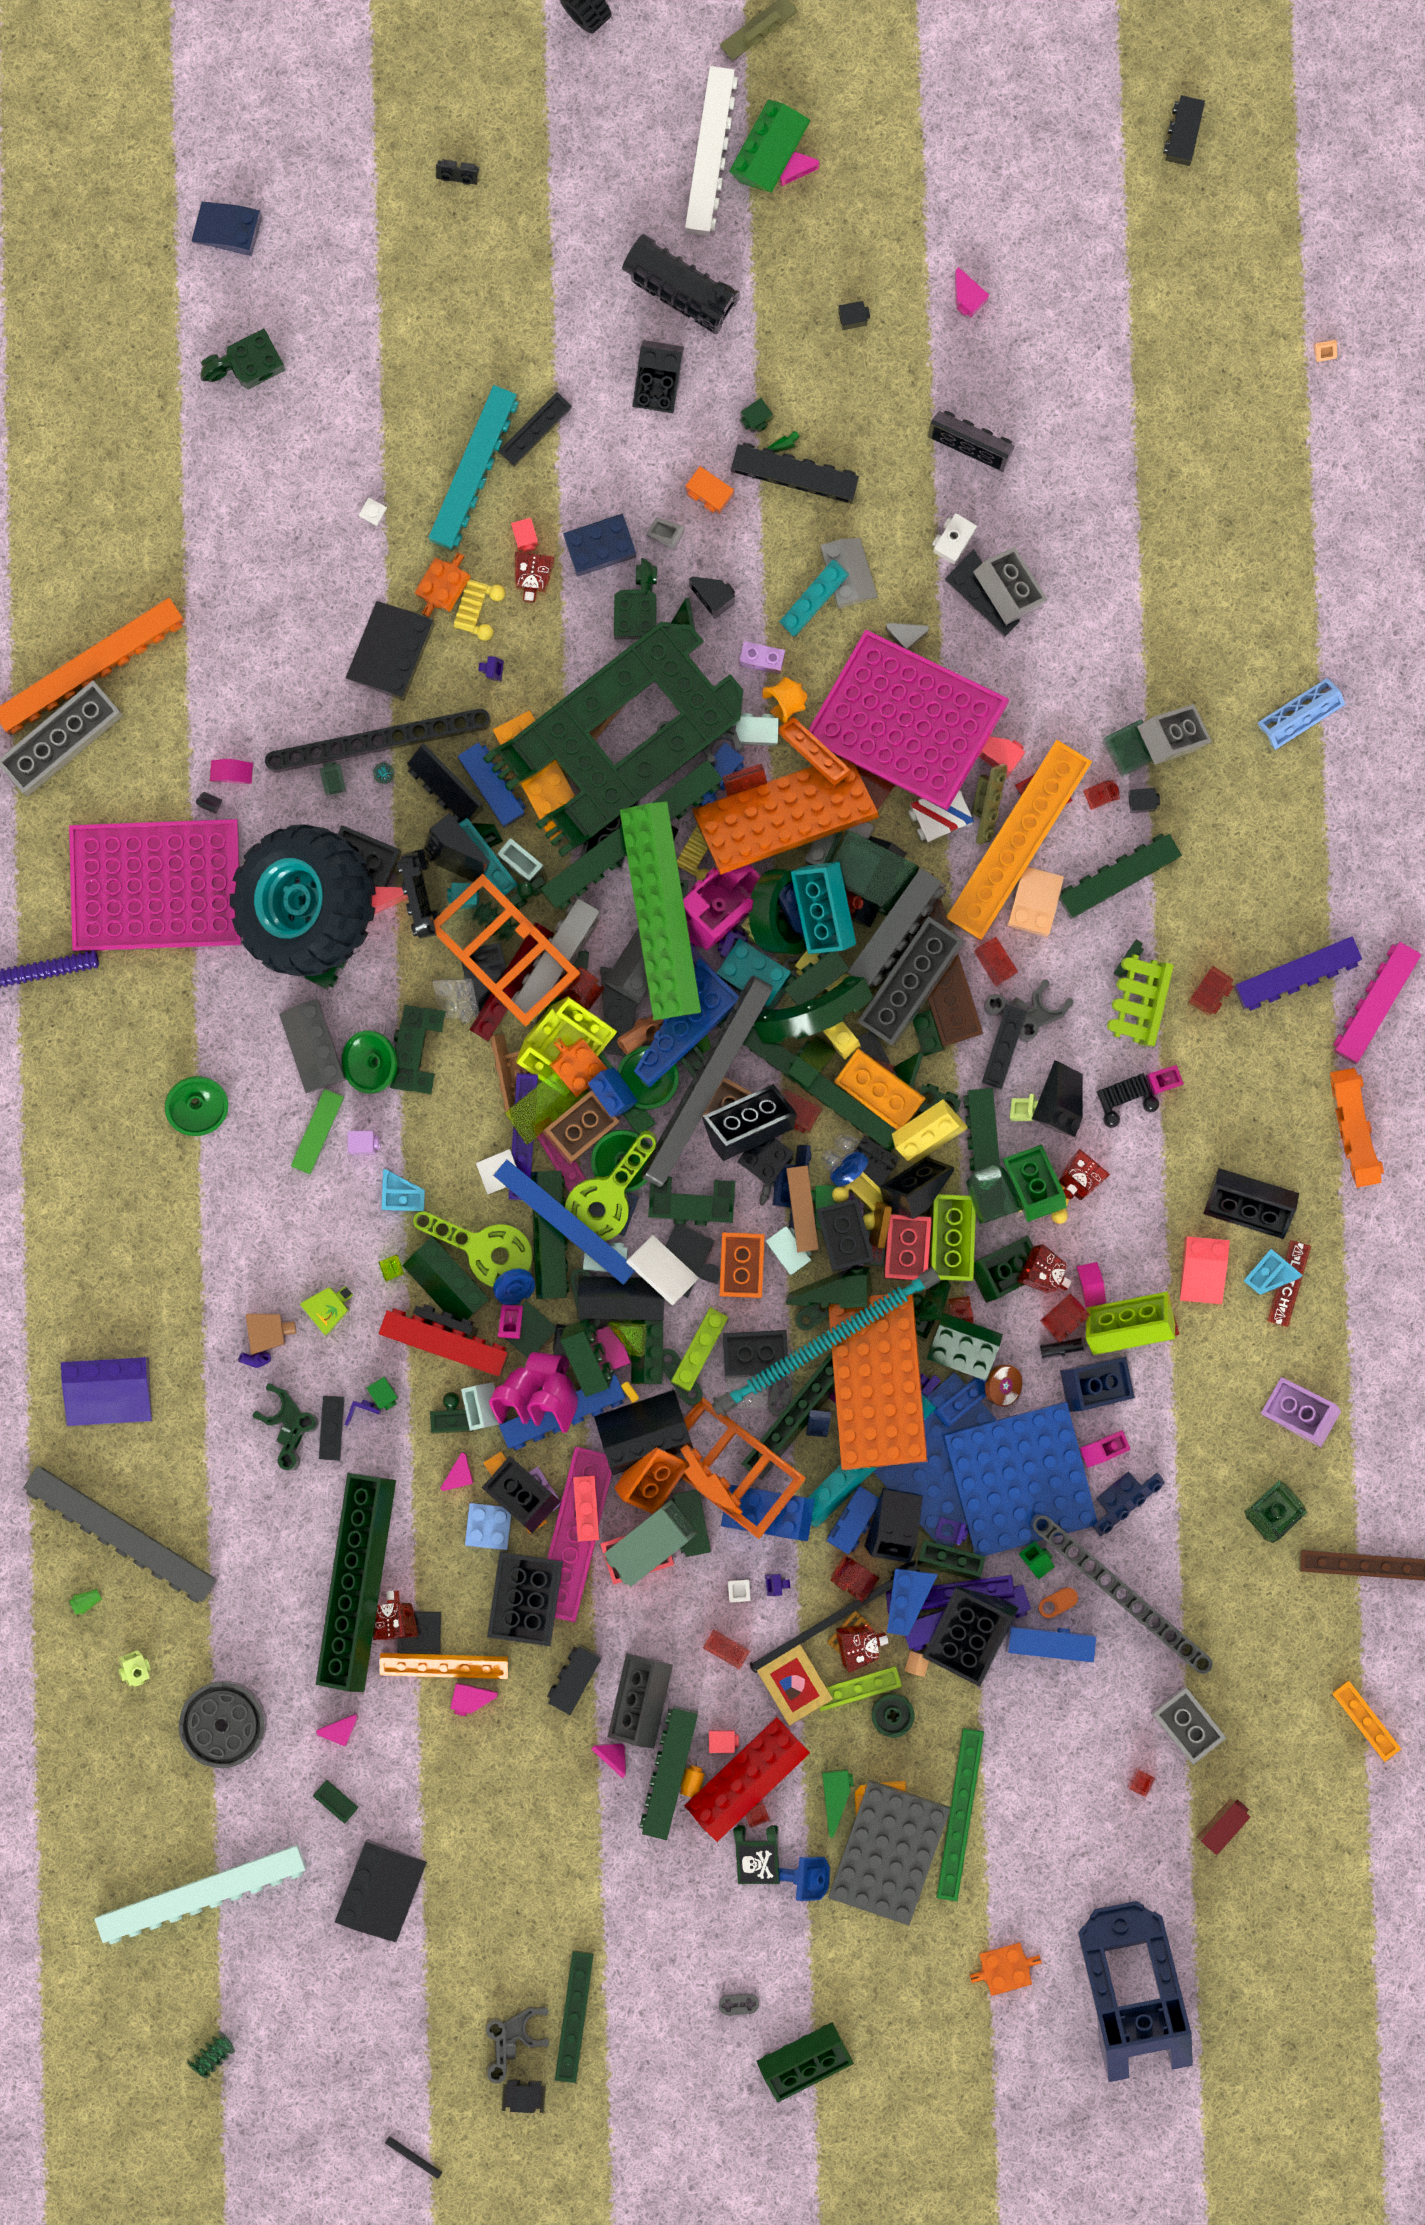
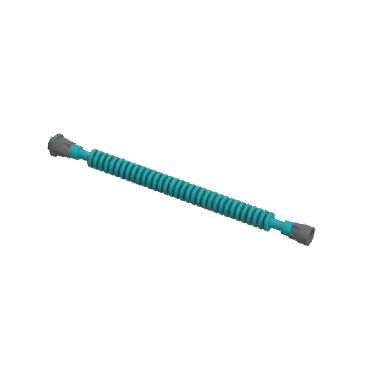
[711,1267,941,1416]

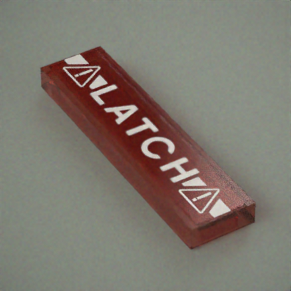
[1267,1240,1311,1327]

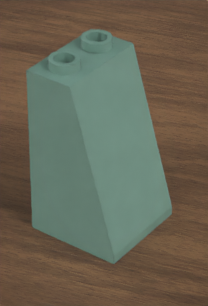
[604,1500,698,1587]

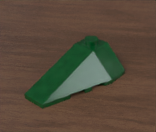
[786,1265,873,1308]

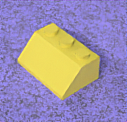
[892,1099,968,1163]

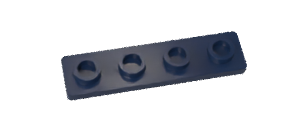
[772,1145,812,1229]
[1093,1471,1165,1536]

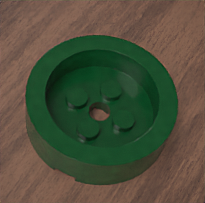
[749,868,807,954]

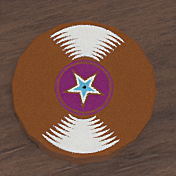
[985,1364,1023,1407]

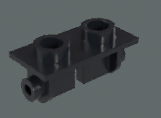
[436,159,480,185]

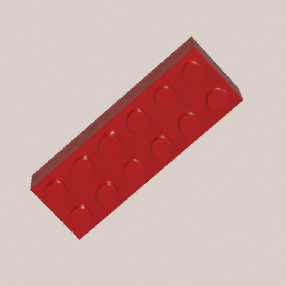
[378,1308,509,1377]
[684,1717,810,1842]

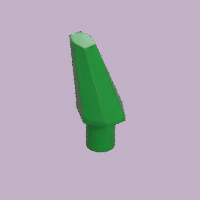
[767,431,800,452]

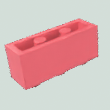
[573,1475,600,1542]

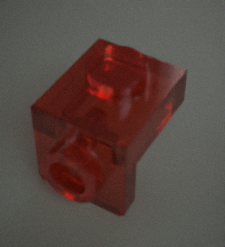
[1083,780,1120,810]
[949,1296,974,1323]

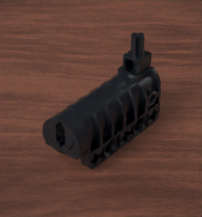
[622,234,740,334]

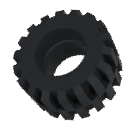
[560,0,612,34]

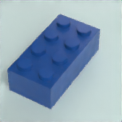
[721,1484,815,1541]

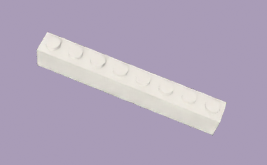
[685,66,738,237]

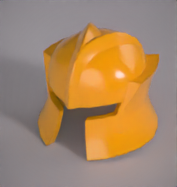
[762,677,807,724]

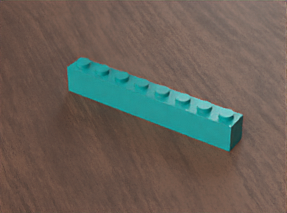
[428,385,519,551]
[808,1393,937,1528]

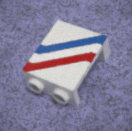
[908,790,974,844]

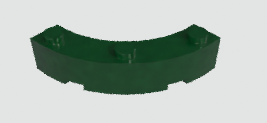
[754,976,873,1043]

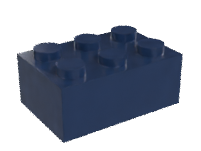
[563,513,636,577]

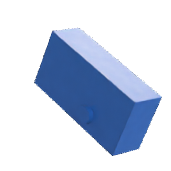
[1006,1626,1096,1663]

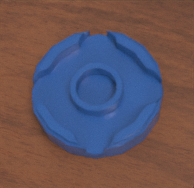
[830,1152,868,1187]
[493,1268,535,1305]

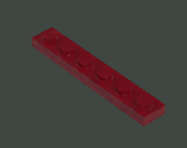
[469,922,554,1041]

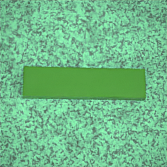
[291,1089,344,1175]

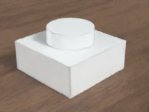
[358,498,387,526]
[728,1579,751,1603]

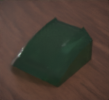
[966,1164,1023,1224]
[1244,1480,1307,1543]

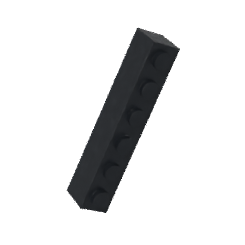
[731,443,859,504]

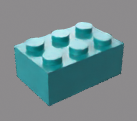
[716,938,794,1010]

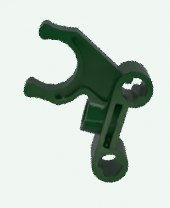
[253,1383,319,1471]

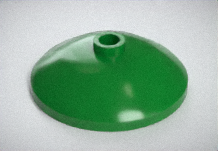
[342,1030,397,1094]
[617,1046,679,1110]
[165,1076,228,1136]
[591,1130,651,1193]

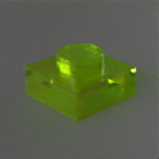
[378,1255,404,1282]

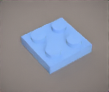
[465,1503,511,1550]

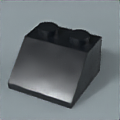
[689,576,735,619]

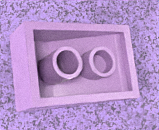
[1261,1377,1341,1448]

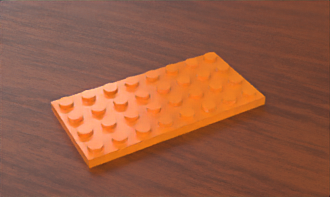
[692,757,879,875]
[828,1293,928,1470]

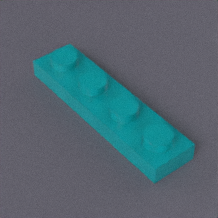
[779,559,850,636]
[459,818,518,895]

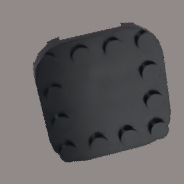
[397,849,442,939]

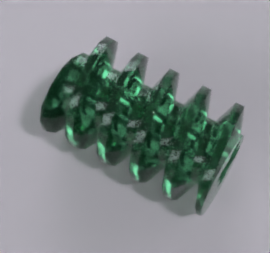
[471,901,519,944]
[187,2031,235,2078]

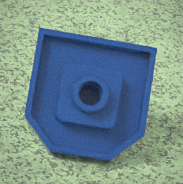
[779,1856,830,1901]

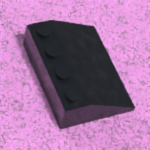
[928,411,1015,472]
[346,601,435,701]
[423,813,490,882]
[594,1390,694,1475]
[487,1551,563,1646]
[923,1586,1019,1687]
[335,1839,427,1943]

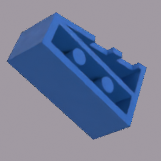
[826,1486,879,1555]
[887,1568,938,1636]

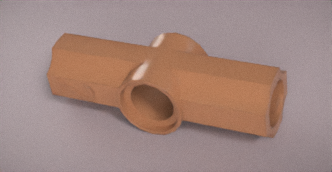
[617,1015,664,1055]

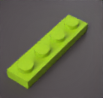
[670,1307,729,1392]
[820,1666,902,1711]

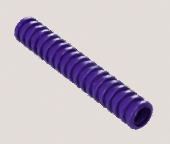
[0,950,99,988]

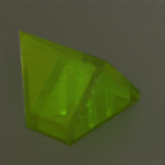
[607,1321,647,1357]

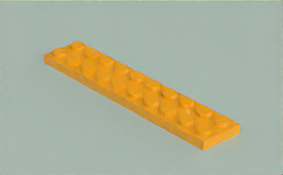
[947,739,1092,940]

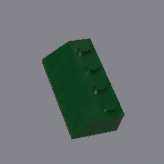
[402,1237,490,1322]
[756,2022,854,2102]

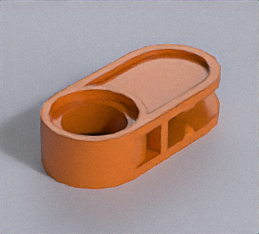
[1038,1587,1078,1618]

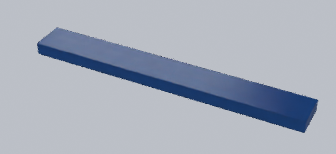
[493,1159,635,1285]

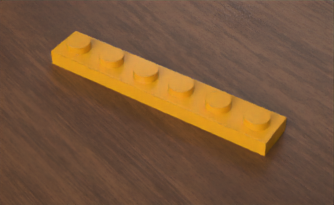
[380,1653,508,1679]

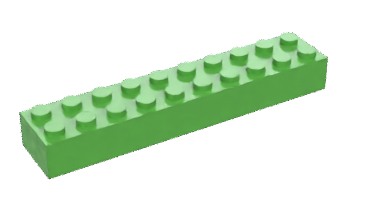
[620,802,701,1020]

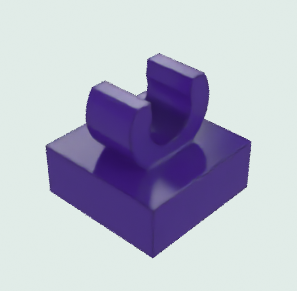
[478,656,504,681]
[920,1374,941,1397]
[765,1574,790,1596]

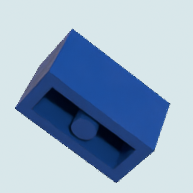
[588,1067,638,1118]

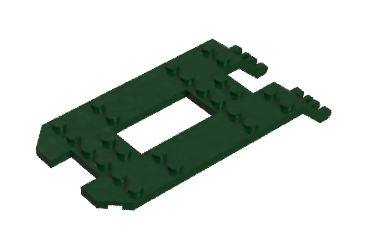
[482,622,743,857]

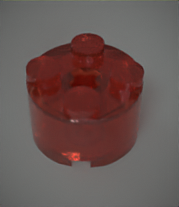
[558,964,605,1010]
[1040,1293,1090,1343]
[830,1554,880,1602]

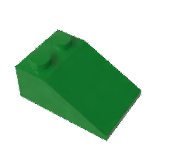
[1003,1144,1067,1222]

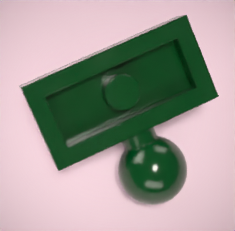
[508,876,546,910]
[913,1280,951,1321]
[430,1392,474,1434]

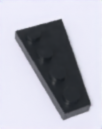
[945,549,1020,637]
[600,967,637,1057]

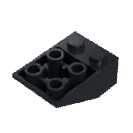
[632,340,684,413]
[461,943,507,1015]
[864,1488,923,1563]

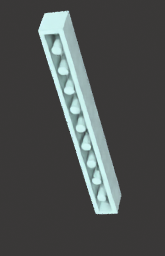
[95,1844,307,1945]

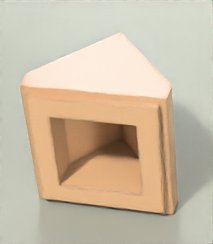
[1313,340,1337,362]
[904,1650,929,1677]

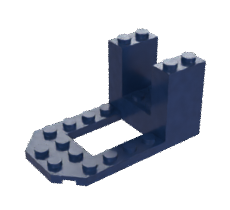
[1078,1901,1193,2082]

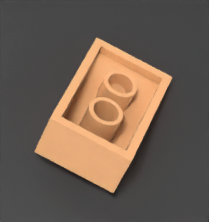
[1007,867,1064,937]

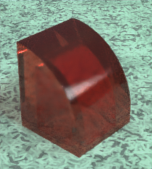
[1127,1768,1156,1797]
[745,1800,770,1828]

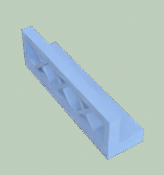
[1257,678,1345,750]

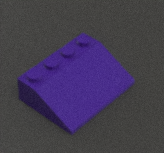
[61,1357,152,1426]

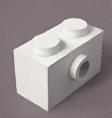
[932,513,977,565]

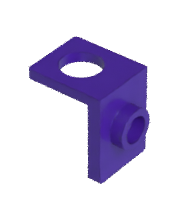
[344,1399,382,1426]
[935,1517,968,1545]

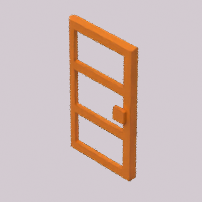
[434,874,580,1027]
[681,1397,806,1539]

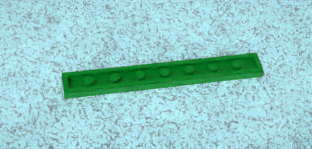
[936,1728,984,1902]

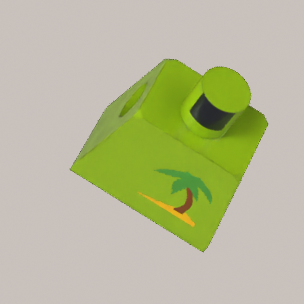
[300,1286,353,1336]

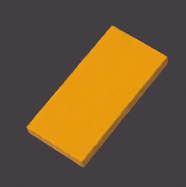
[833,1048,926,1130]

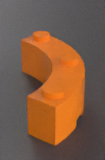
[1330,1067,1384,1188]

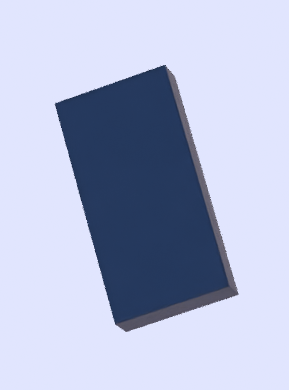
[806,1410,831,1437]

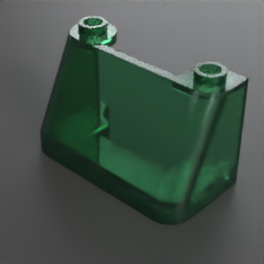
[823,830,920,916]

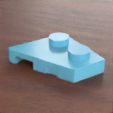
[382,1169,425,1211]
[1244,1249,1303,1295]

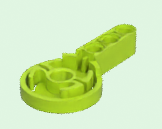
[565,1130,657,1241]
[413,1211,532,1287]

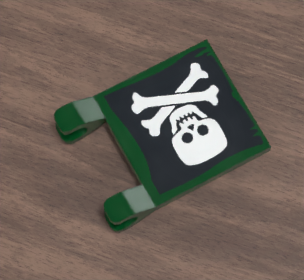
[733,1825,780,1884]

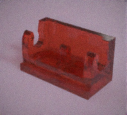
[973,937,1018,987]

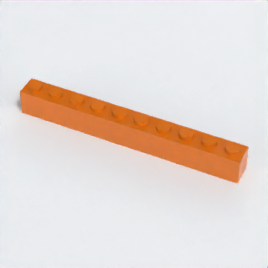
[0,597,185,735]

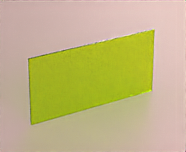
[505,1072,589,1145]

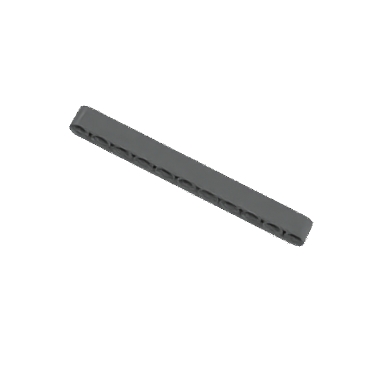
[641,975,773,1187]
[1031,1514,1213,1674]

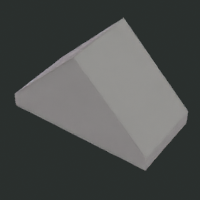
[646,517,685,551]
[886,623,929,650]

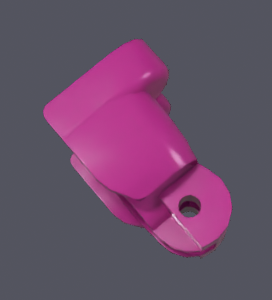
[489,1352,578,1433]

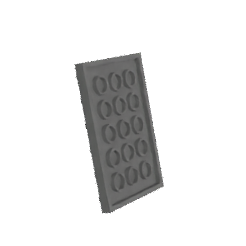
[828,1779,950,1925]

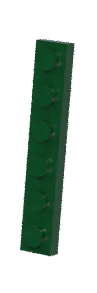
[555,1950,594,2083]

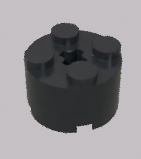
[501,2079,546,2113]

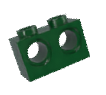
[917,1083,961,1113]

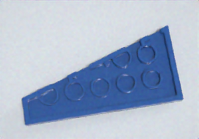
[634,958,739,1088]

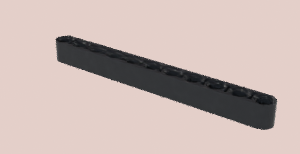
[265,709,491,773]

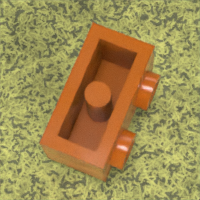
[685,466,734,514]

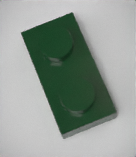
[913,1010,945,1056]

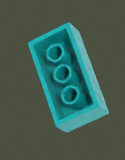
[791,862,856,954]

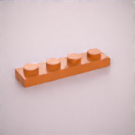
[778,717,850,786]

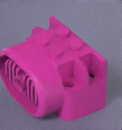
[683,864,761,951]

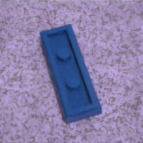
[934,1377,988,1428]

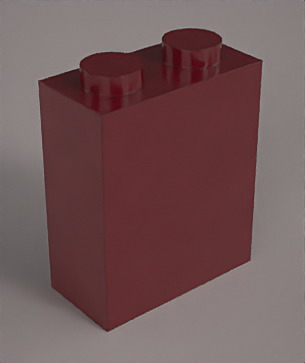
[1196,1799,1251,1855]

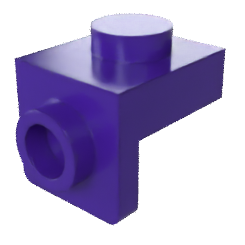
[717,930,748,959]

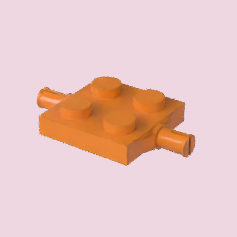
[414,552,471,618]
[549,1038,607,1097]
[969,1942,1042,1996]

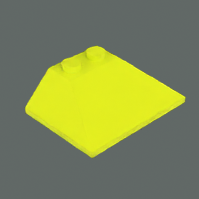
[516,997,617,1097]

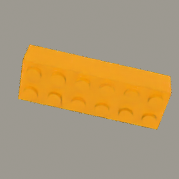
[493,710,575,841]

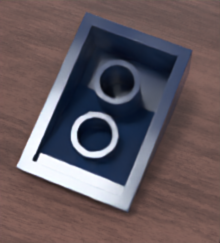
[191,201,262,256]
[1060,1357,1135,1412]

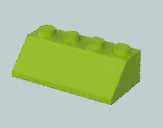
[928,1194,976,1281]
[1086,1291,1175,1355]

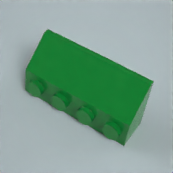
[729,99,811,193]

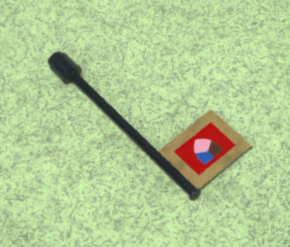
[750,1560,920,1726]

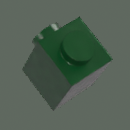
[740,398,773,433]

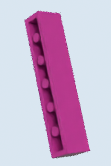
[1333,942,1422,1064]

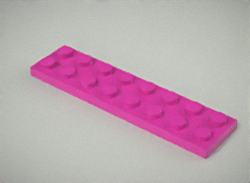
[547,1446,612,1622]

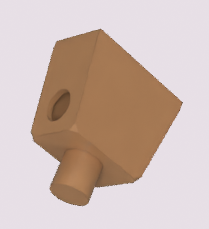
[245,1314,297,1354]

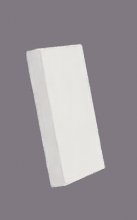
[626,1235,699,1306]

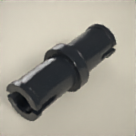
[1040,1337,1084,1359]

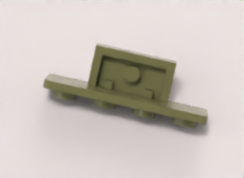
[720,0,797,61]
[971,764,1007,845]

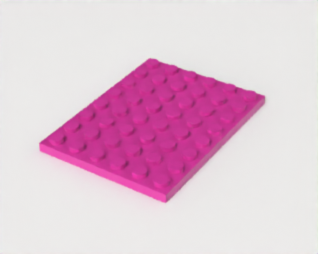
[808,629,1010,811]
[69,819,242,952]

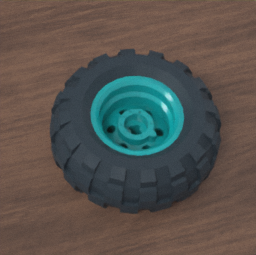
[230,824,376,976]

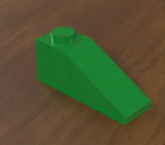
[822,1769,854,1838]

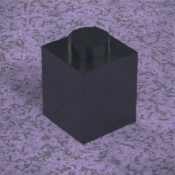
[838,301,870,331]
[1128,788,1160,813]

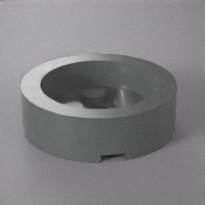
[179,1681,267,1768]

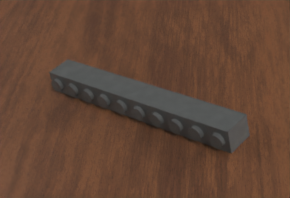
[23,1466,218,1603]

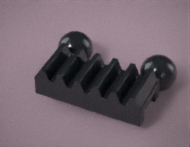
[1096,1073,1159,1128]

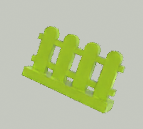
[1107,954,1174,1047]

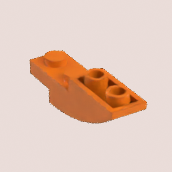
[680,1444,743,1514]

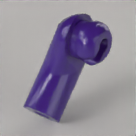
[238,1351,271,1368]

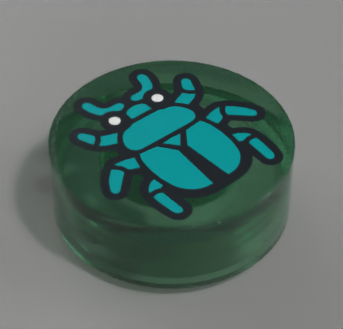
[373,763,395,784]

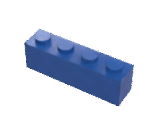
[458,742,526,828]

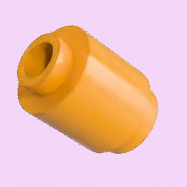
[680,1765,705,1797]

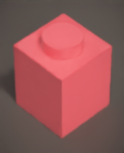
[511,518,539,552]
[709,1730,739,1753]

